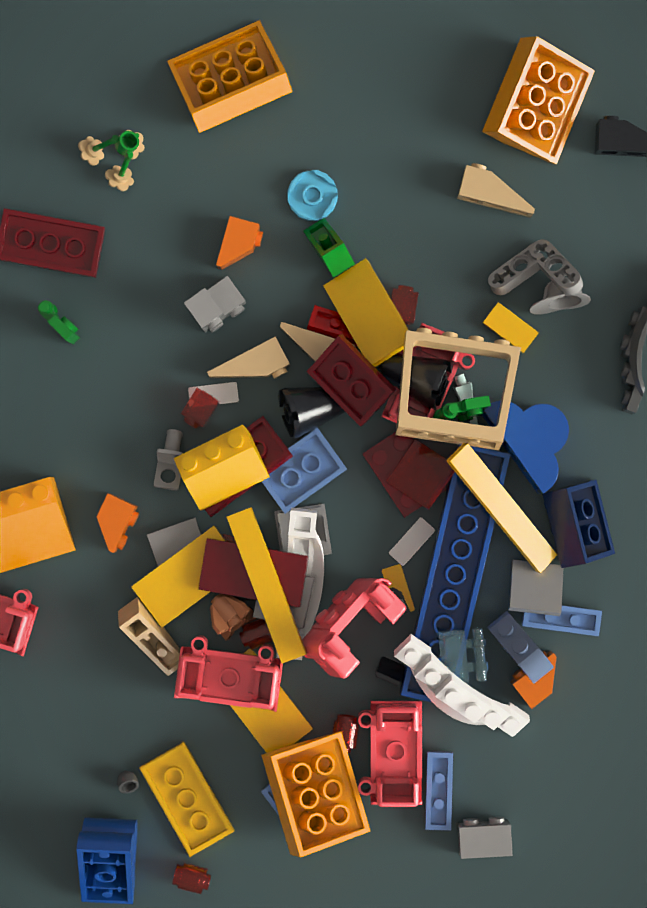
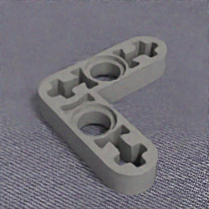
[488,239,583,295]

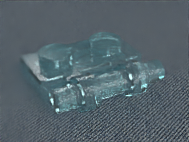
[438,628,489,683]

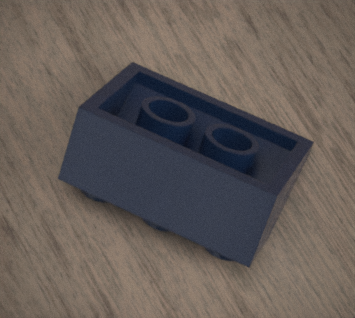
[543,480,615,568]

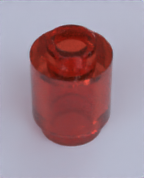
[239,619,273,650]
[332,714,359,753]
[172,863,211,894]

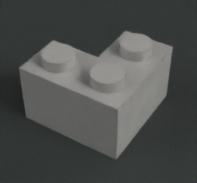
[184,276,246,333]

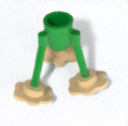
[78,130,145,191]

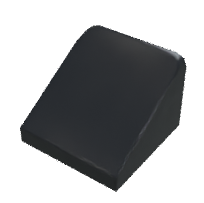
[375,657,405,686]

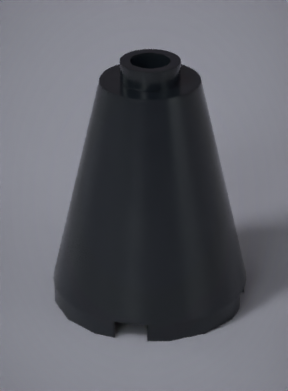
[378,354,453,410]
[278,387,345,438]

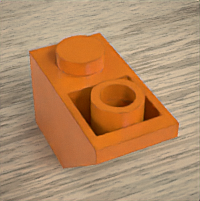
[97,493,139,553]
[510,651,557,709]

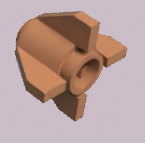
[210,594,256,641]

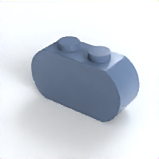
[487,611,554,684]

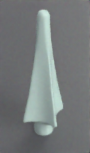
[453,374,478,425]

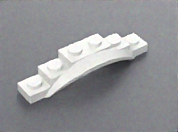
[276,507,324,660]
[394,634,530,737]

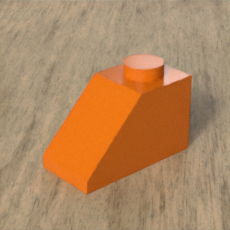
[216,216,263,270]

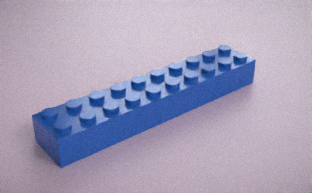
[400,444,511,703]

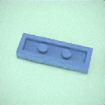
[522,605,602,636]
[425,751,453,830]

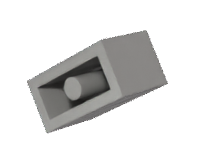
[457,817,513,859]

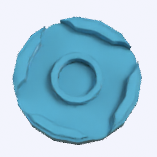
[288,170,338,221]

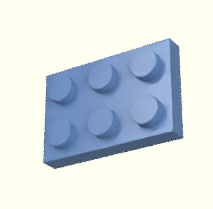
[262,428,347,514]

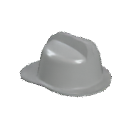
[529,277,591,314]

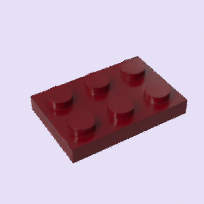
[306,334,397,427]
[362,432,447,518]

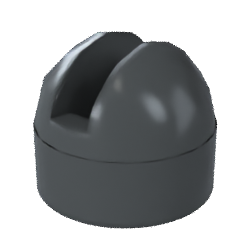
[117,771,139,793]

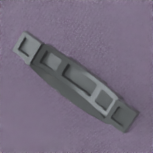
[620,306,647,414]

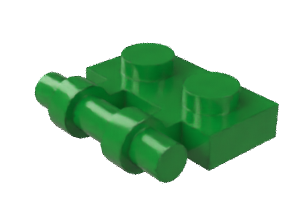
[38,300,80,344]
[432,396,491,422]

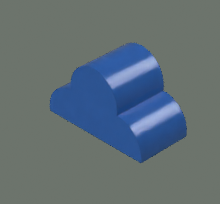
[482,401,569,494]
[76,817,138,904]

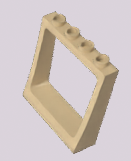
[395,328,521,450]

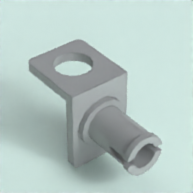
[154,429,183,490]

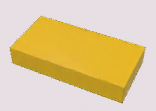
[483,302,539,354]

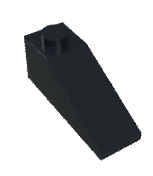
[595,116,647,157]

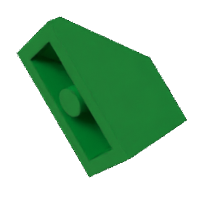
[303,218,355,278]

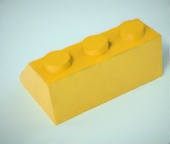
[173,424,270,511]

